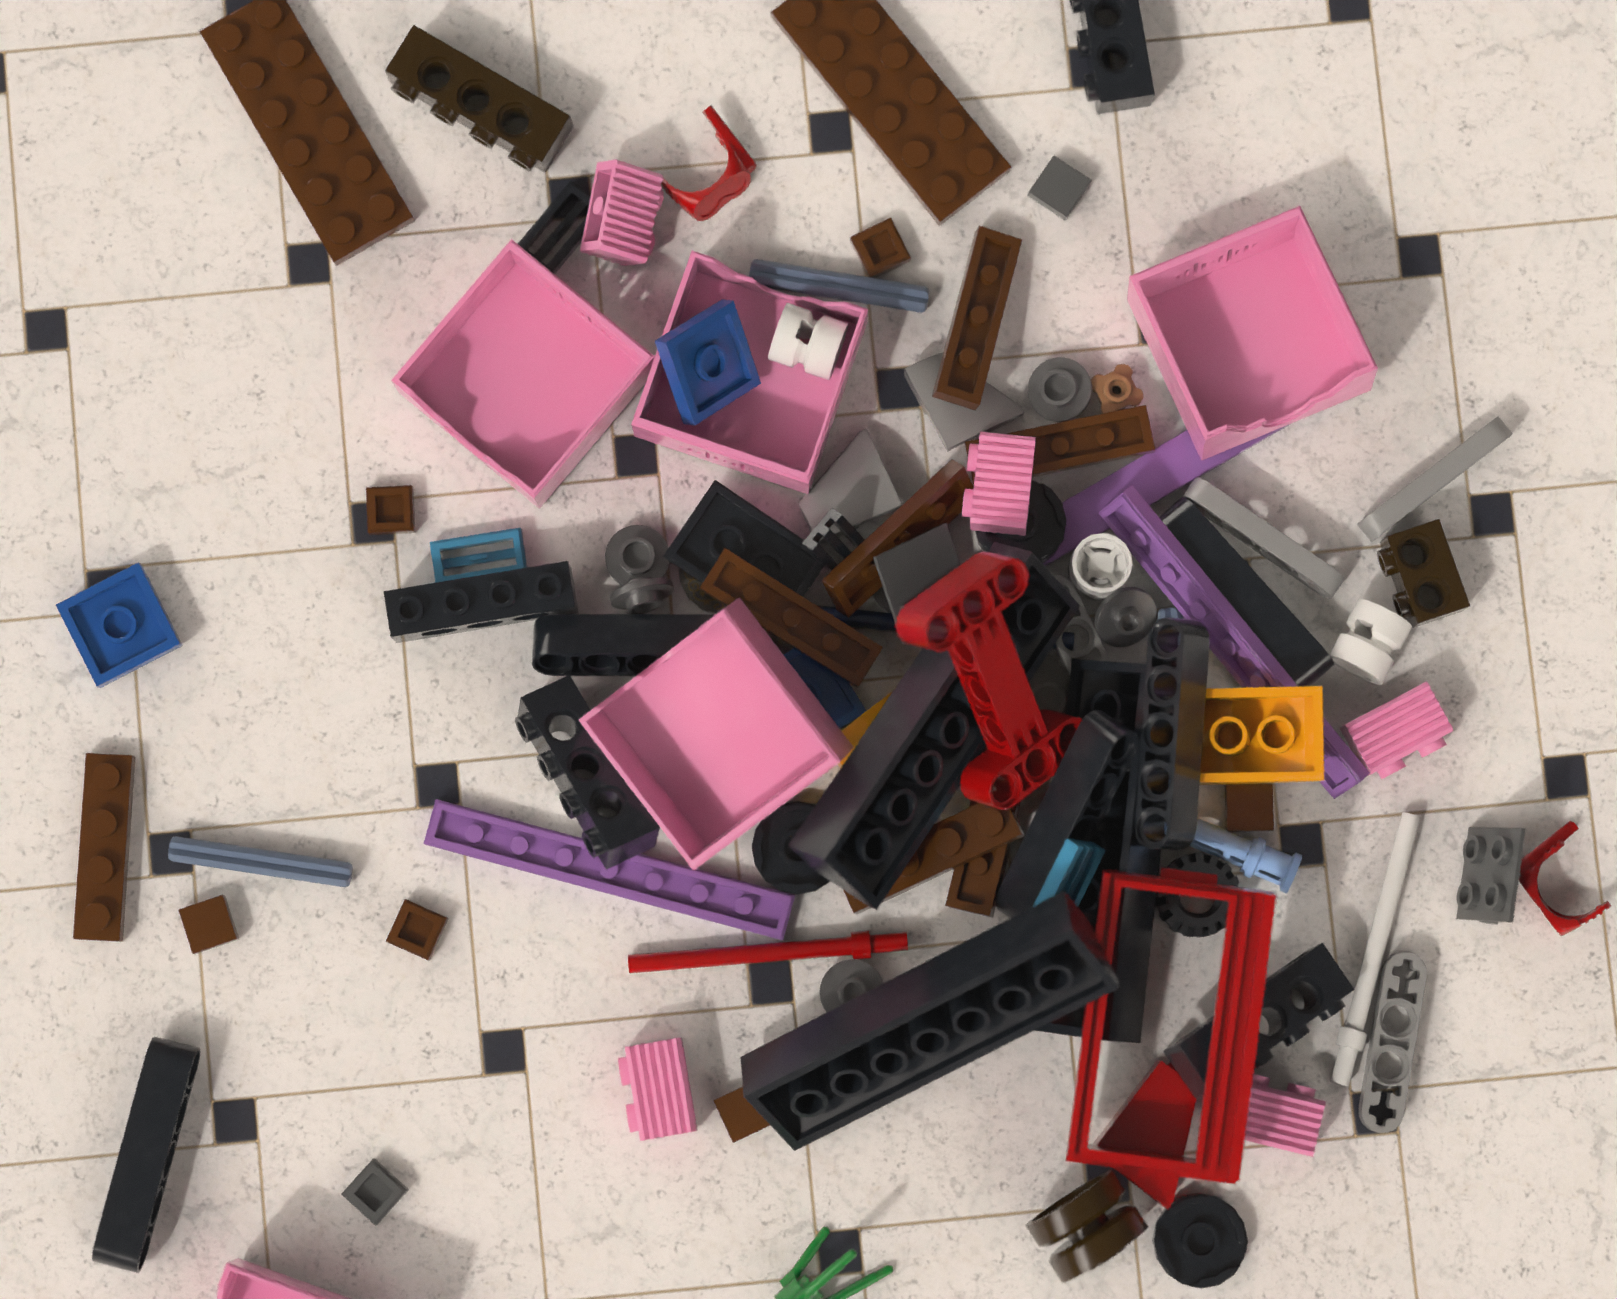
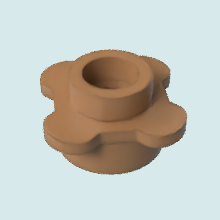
[1091,364,1143,413]

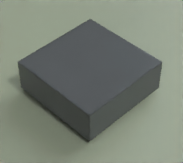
[1028,155,1092,221]
[341,1158,409,1226]

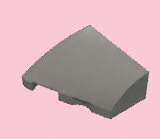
[904,353,1025,452]
[799,429,902,545]

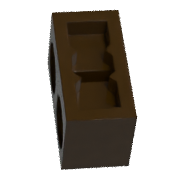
[1377,519,1470,629]

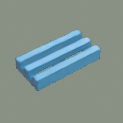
[429,527,528,583]
[1033,838,1106,907]

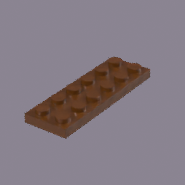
[199,0,415,266]
[771,0,1011,226]

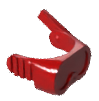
[661,105,756,221]
[1519,821,1612,936]

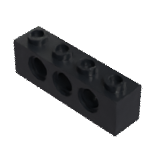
[1069,0,1155,114]
[383,561,579,643]
[515,675,660,870]
[1163,942,1355,1098]

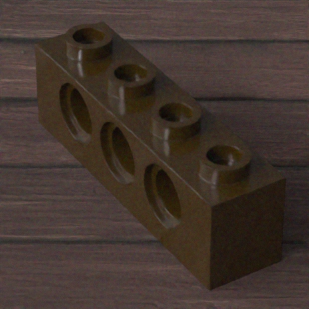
[385,24,573,173]

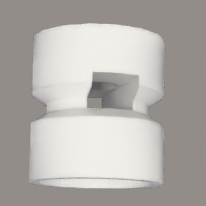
[768,303,848,380]
[1067,533,1133,601]
[1329,599,1412,685]

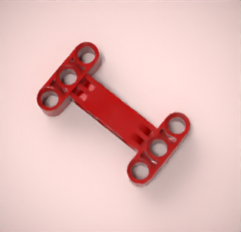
[896,551,1082,810]

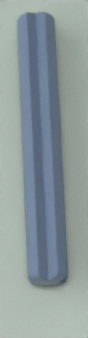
[749,259,929,313]
[168,836,353,887]

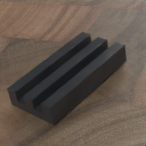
[518,180,591,274]
[802,508,865,573]

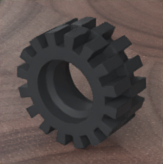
[1155,852,1240,938]

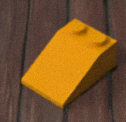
[1200,686,1325,785]

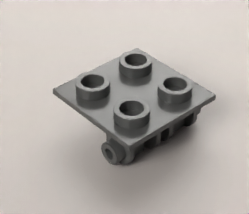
[873,523,960,644]
[1456,827,1526,925]

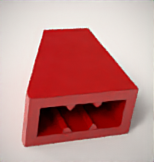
[1093,1060,1197,1209]

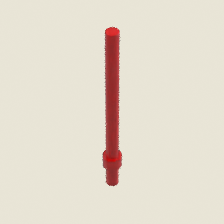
[628,930,908,973]

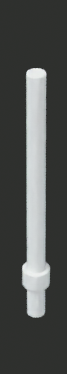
[1330,812,1420,1087]

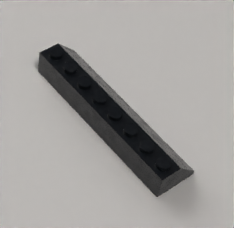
[788,542,1080,910]
[1034,659,1177,1043]
[740,890,1120,1151]

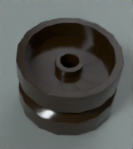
[1025,1169,1149,1283]

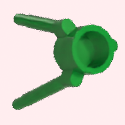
[774,1227,893,1299]

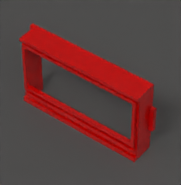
[1065,867,1277,1184]

